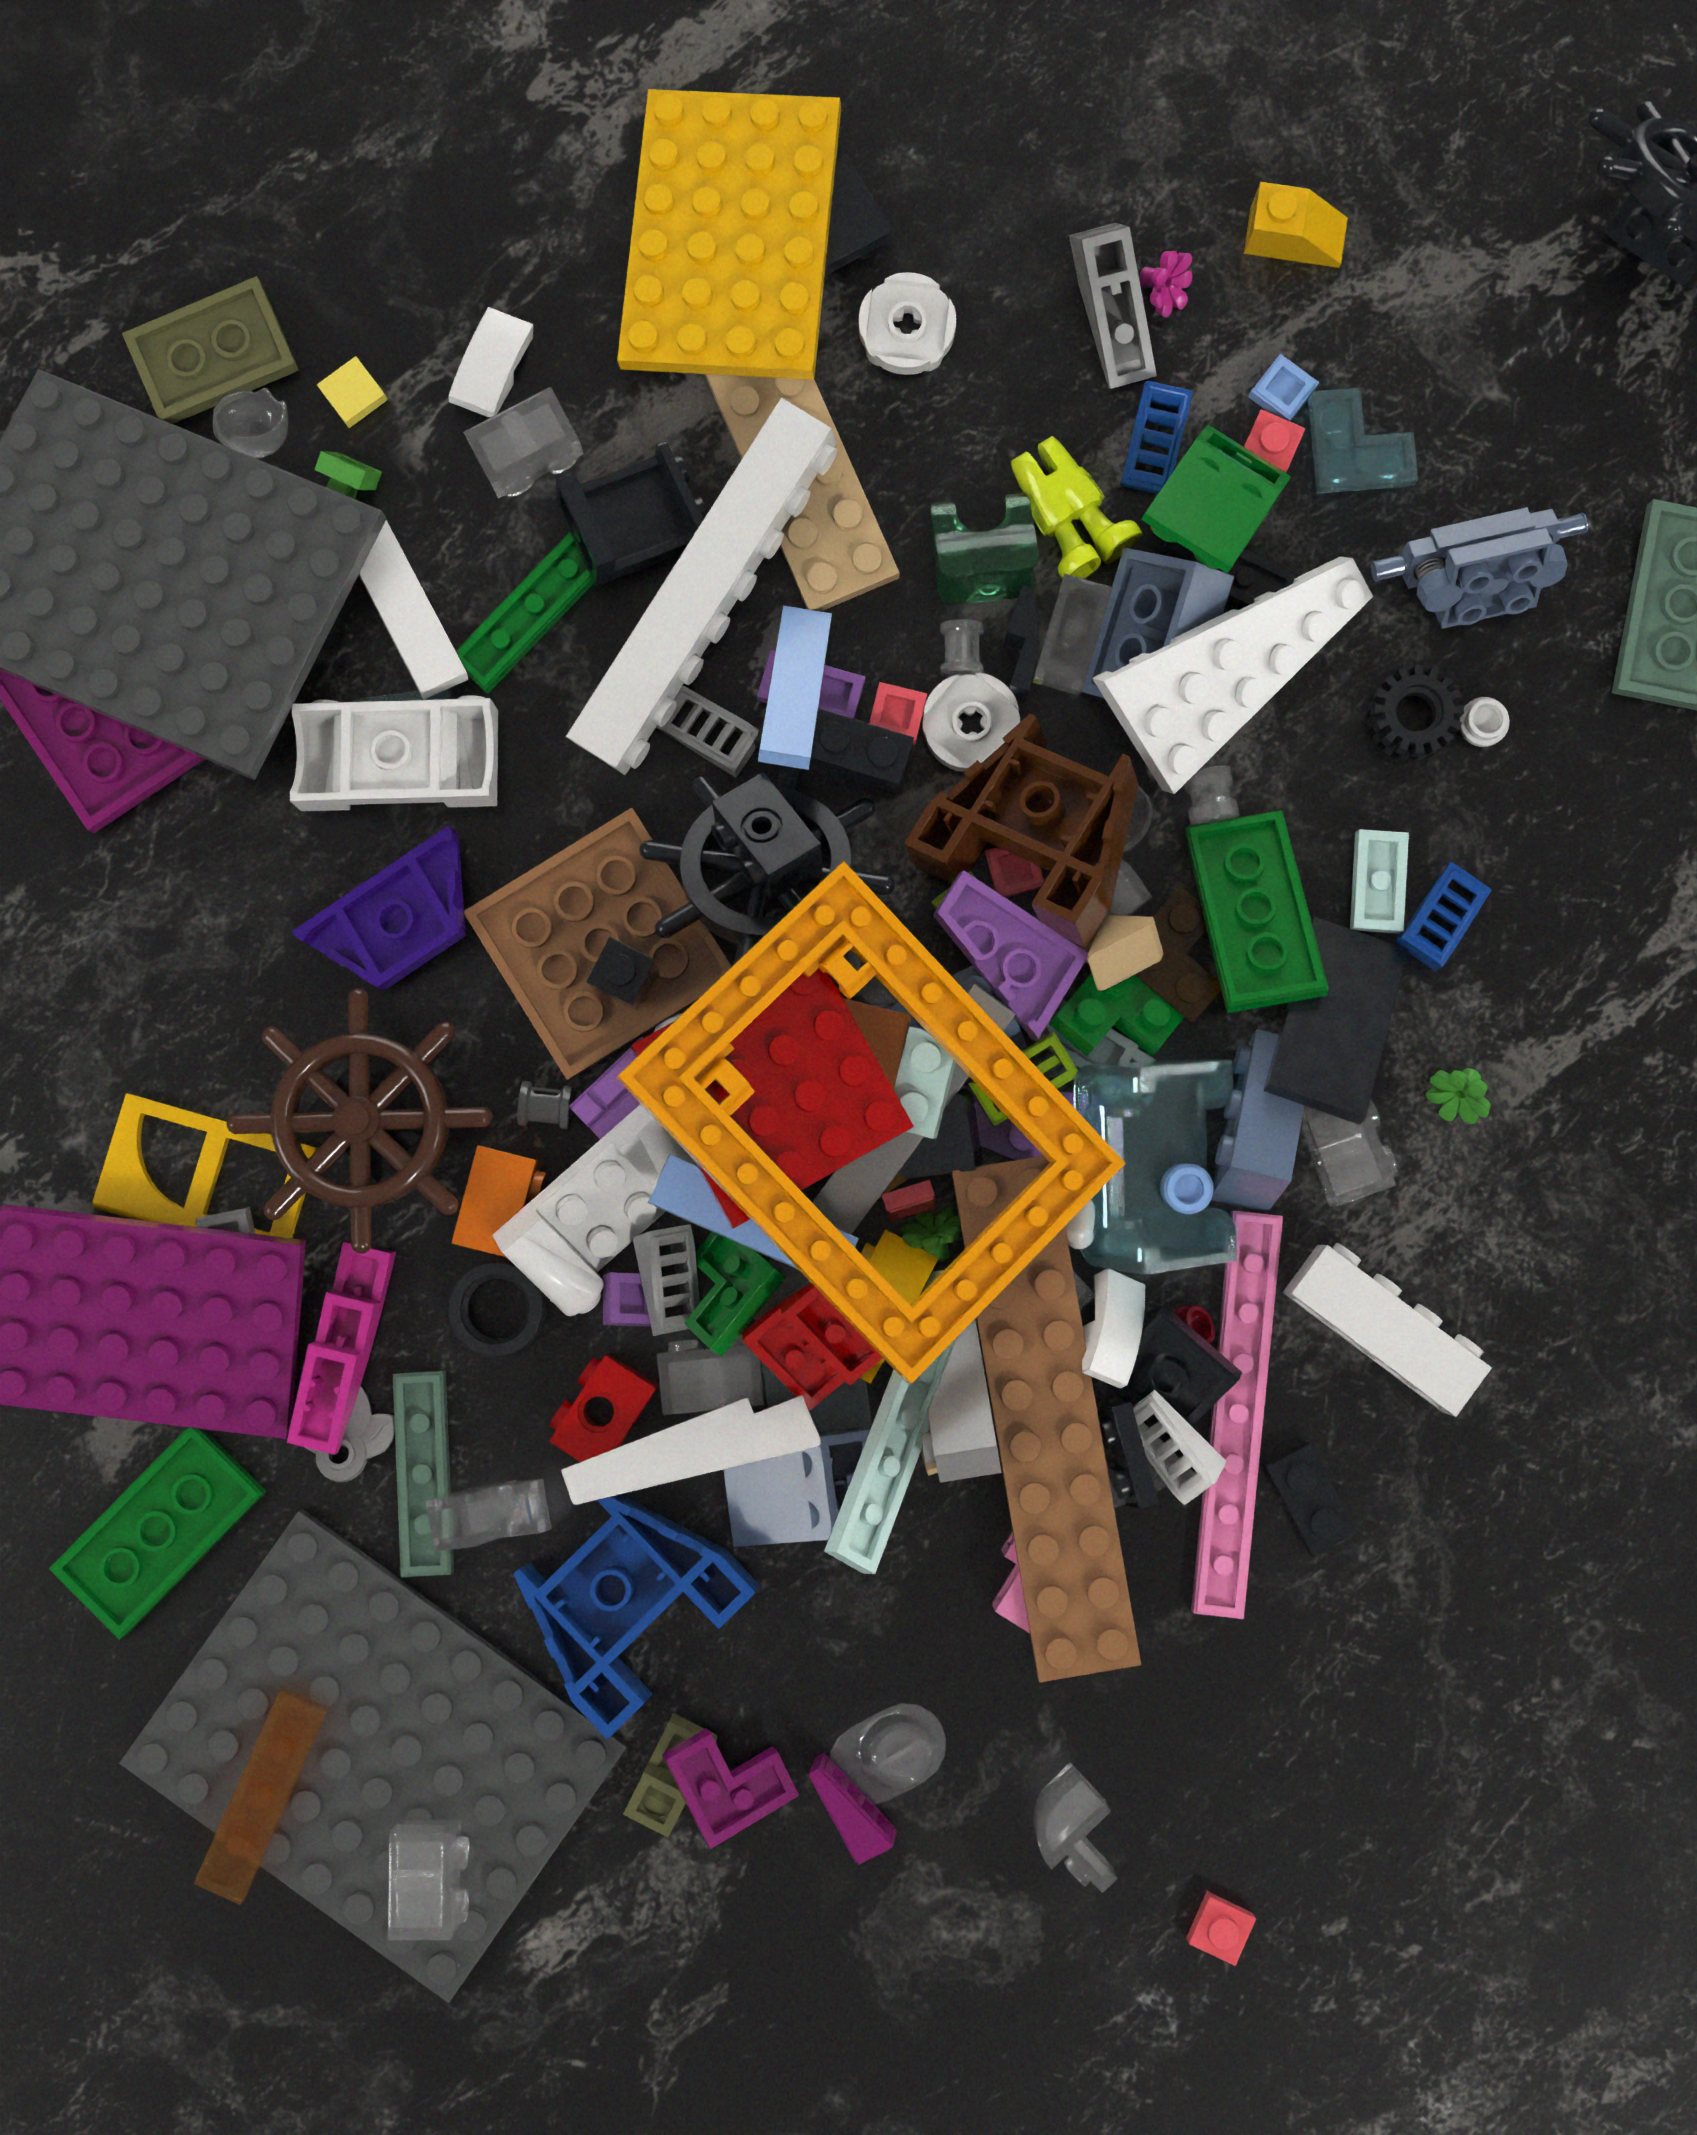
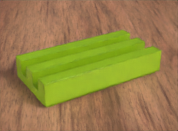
[967,1032,1081,1127]

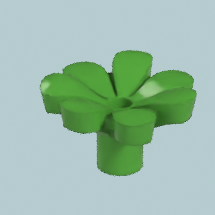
[1425,1068,1491,1124]
[901,1207,961,1262]

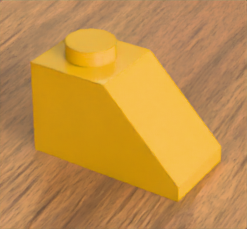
[1244,182,1348,268]

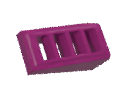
[809,1752,897,1865]

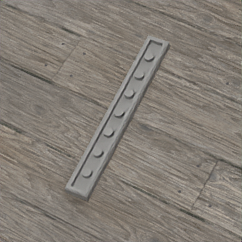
[753,983,1016,1321]

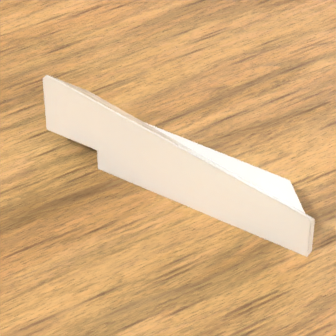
[561,1395,821,1505]

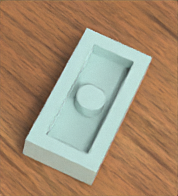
[1350,829,1409,934]
[894,1026,956,1139]

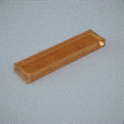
[193,1688,330,1905]

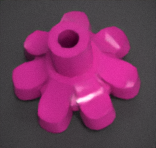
[1139,251,1192,317]

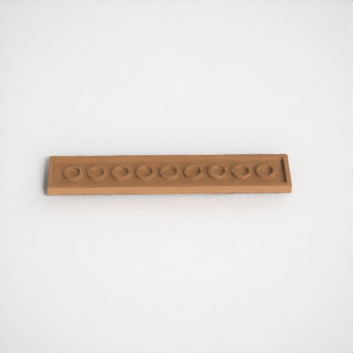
[951,1156,1141,1683]

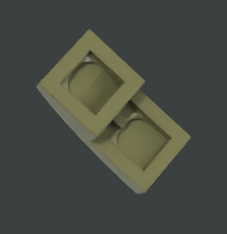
[623,1713,718,1837]

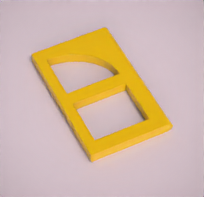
[92,1093,319,1238]

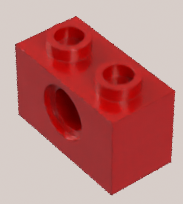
[549,1353,660,1462]

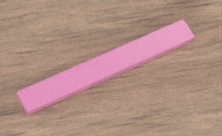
[1191,1211,1283,1619]

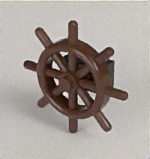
[226,988,493,1254]

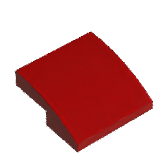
[741,1283,883,1411]

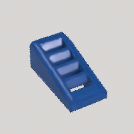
[1120,381,1193,494]
[1394,862,1492,971]

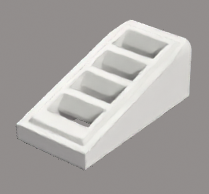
[1133,1390,1227,1505]

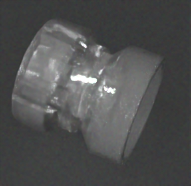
[1183,765,1240,826]

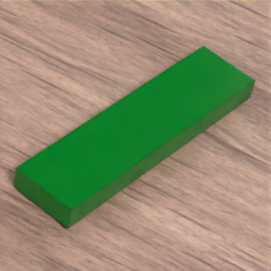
[456,532,594,694]

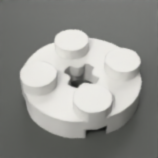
[859,272,956,375]
[922,673,1020,772]

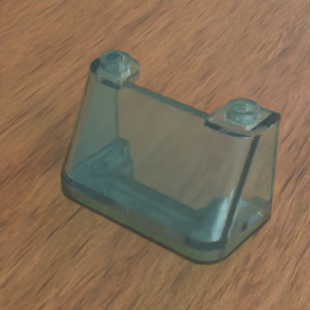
[1074,1058,1237,1275]

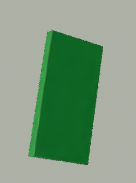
[1184,810,1329,1013]
[49,1427,267,1640]

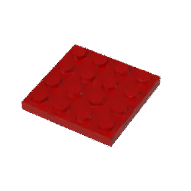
[630,968,914,1229]

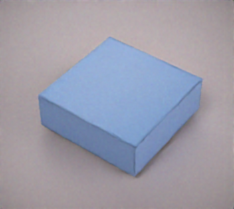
[1248,354,1319,421]

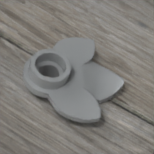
[305,1386,395,1482]

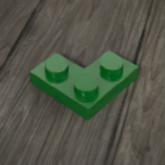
[1049,973,1184,1057]
[684,1232,786,1357]

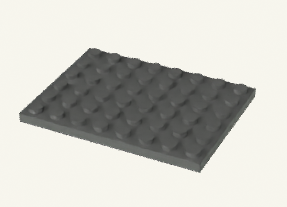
[0,369,387,780]
[119,1509,629,2003]

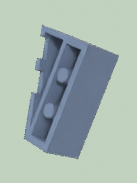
[1211,1029,1304,1214]

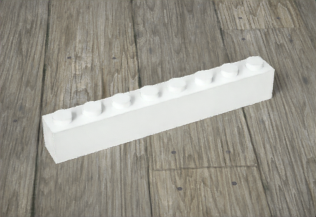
[566,397,837,775]

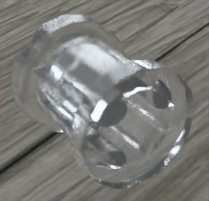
[940,619,984,677]

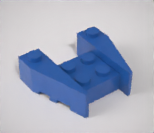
[513,1494,761,1740]

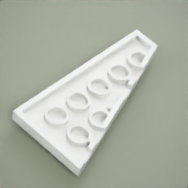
[1092,557,1373,794]

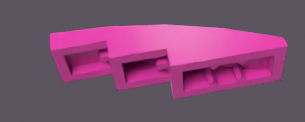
[287,1240,396,1455]

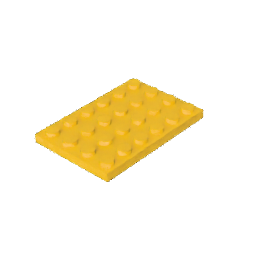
[617,89,841,380]

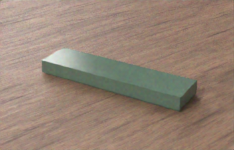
[393,1370,454,1577]

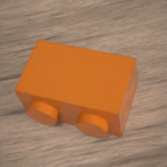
[452,1145,547,1257]

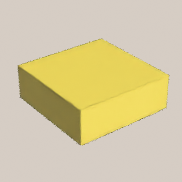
[317,356,388,428]

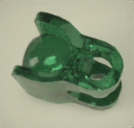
[931,492,1039,605]

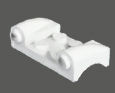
[290,695,498,811]
[492,1104,697,1316]

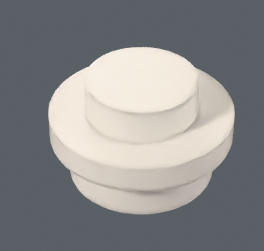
[1459,697,1510,747]

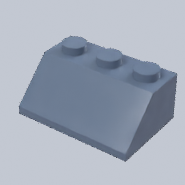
[1081,548,1234,699]

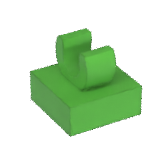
[314,451,382,499]

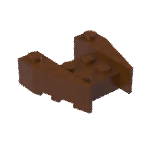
[904,714,1138,948]

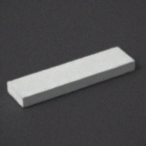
[359,520,468,700]

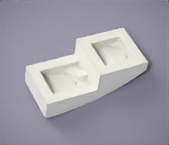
[449,307,533,419]
[1082,1268,1145,1389]

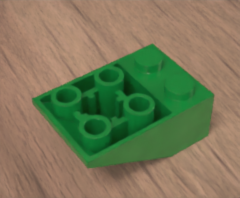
[1141,425,1291,574]

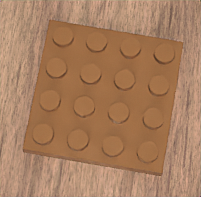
[464,808,732,1081]

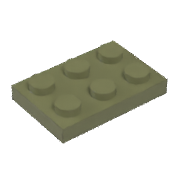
[122,276,299,424]

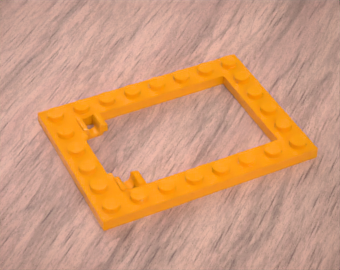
[615,861,1126,1384]

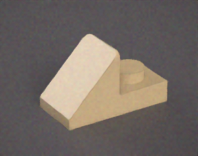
[1072,915,1164,991]

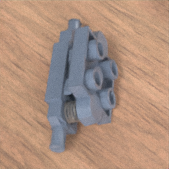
[1370,507,1588,629]

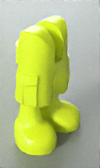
[1011,436,1143,584]

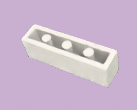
[1282,1243,1492,1417]

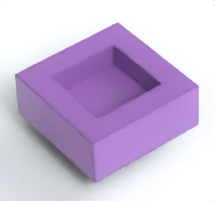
[603,1272,651,1327]

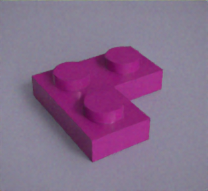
[662,1728,799,1849]

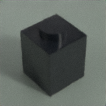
[587,937,660,1011]

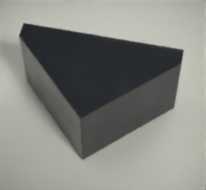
[898,1088,983,1179]

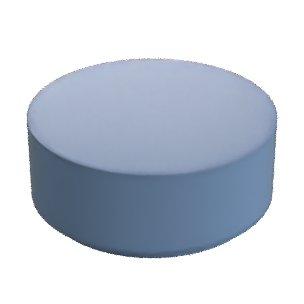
[1160,1163,1213,1214]

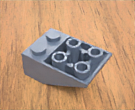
[723,1425,870,1547]

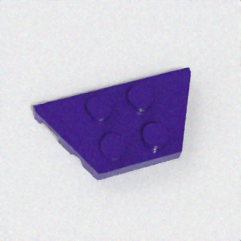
[292,826,466,990]

